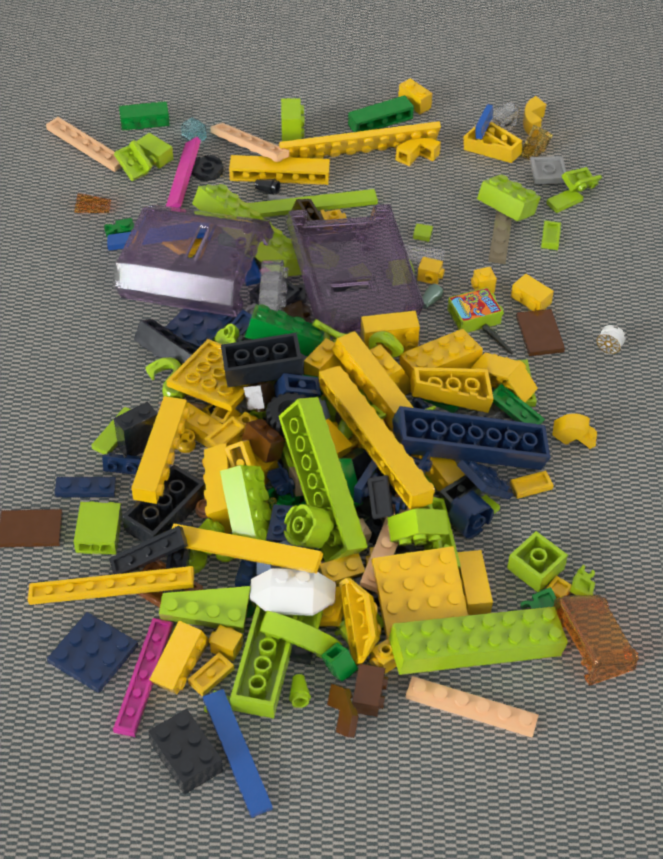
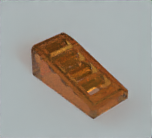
[74,193,111,213]

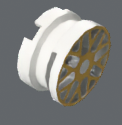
[597,325,626,354]

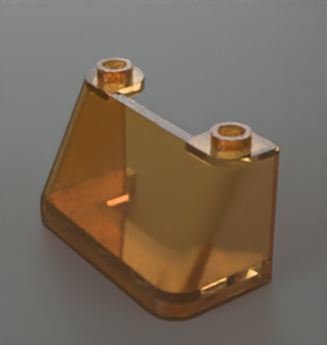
[553,595,639,686]

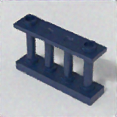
[354,451,432,515]

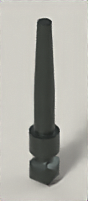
[482,324,513,354]

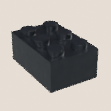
[148,708,223,795]

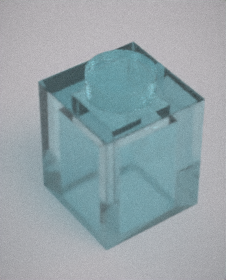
[181,117,207,142]

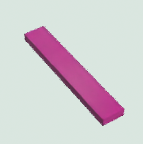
[165,137,201,212]
[113,618,173,737]

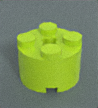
[284,504,334,549]

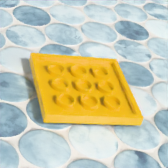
[166,339,250,412]
[371,546,468,639]

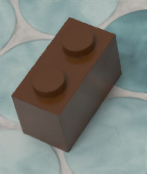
[241,419,286,463]
[352,664,389,717]

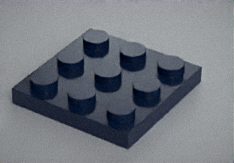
[165,299,236,349]
[47,612,138,693]

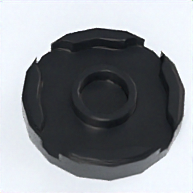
[192,155,224,181]

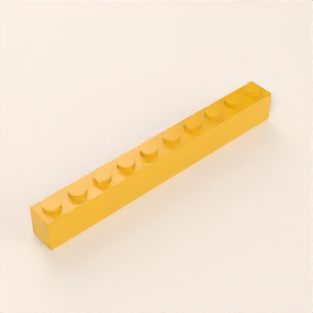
[332,331,465,492]
[319,366,435,510]

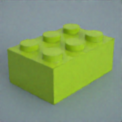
[477,175,541,221]

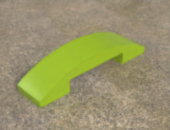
[259,611,342,658]

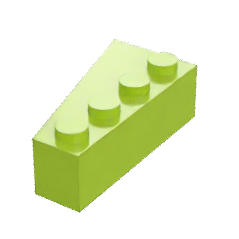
[159,586,251,633]

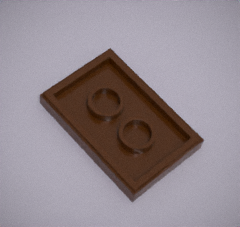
[516,309,565,356]
[0,509,63,547]

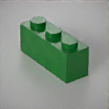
[119,101,170,131]

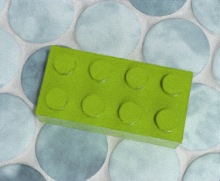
[220,465,273,542]

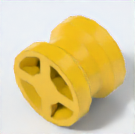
[178,429,196,453]

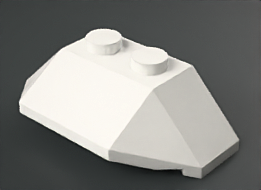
[250,568,336,616]

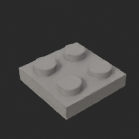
[530,156,566,184]

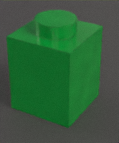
[321,643,358,682]

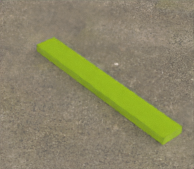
[248,189,378,217]

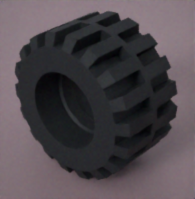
[266,392,306,442]

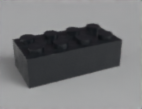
[221,332,304,387]
[122,465,206,542]

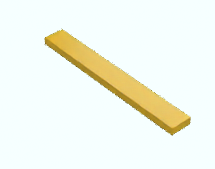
[172,524,323,574]
[28,566,194,605]

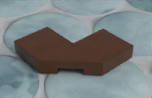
[327,684,359,738]

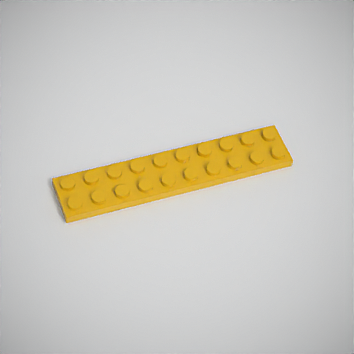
[279,121,441,159]

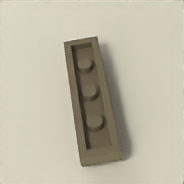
[488,210,512,264]

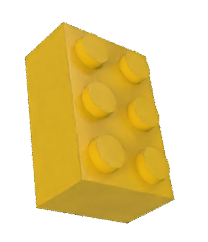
[360,311,420,355]

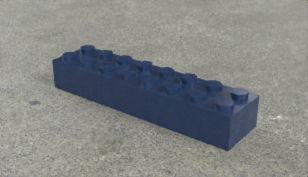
[392,406,551,470]

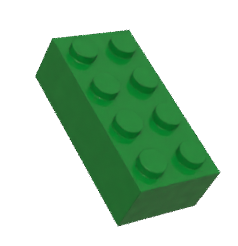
[245,304,325,357]

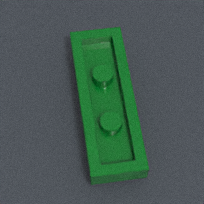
[492,384,545,425]

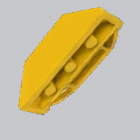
[339,578,381,666]

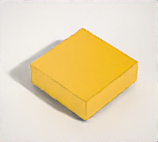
[546,575,572,603]

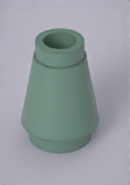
[419,284,444,309]

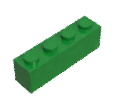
[348,95,414,132]

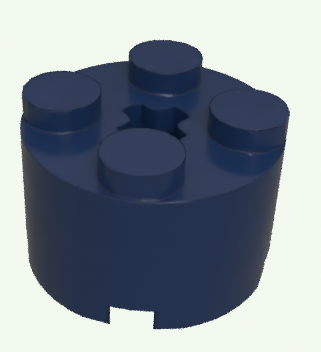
[448,490,494,539]

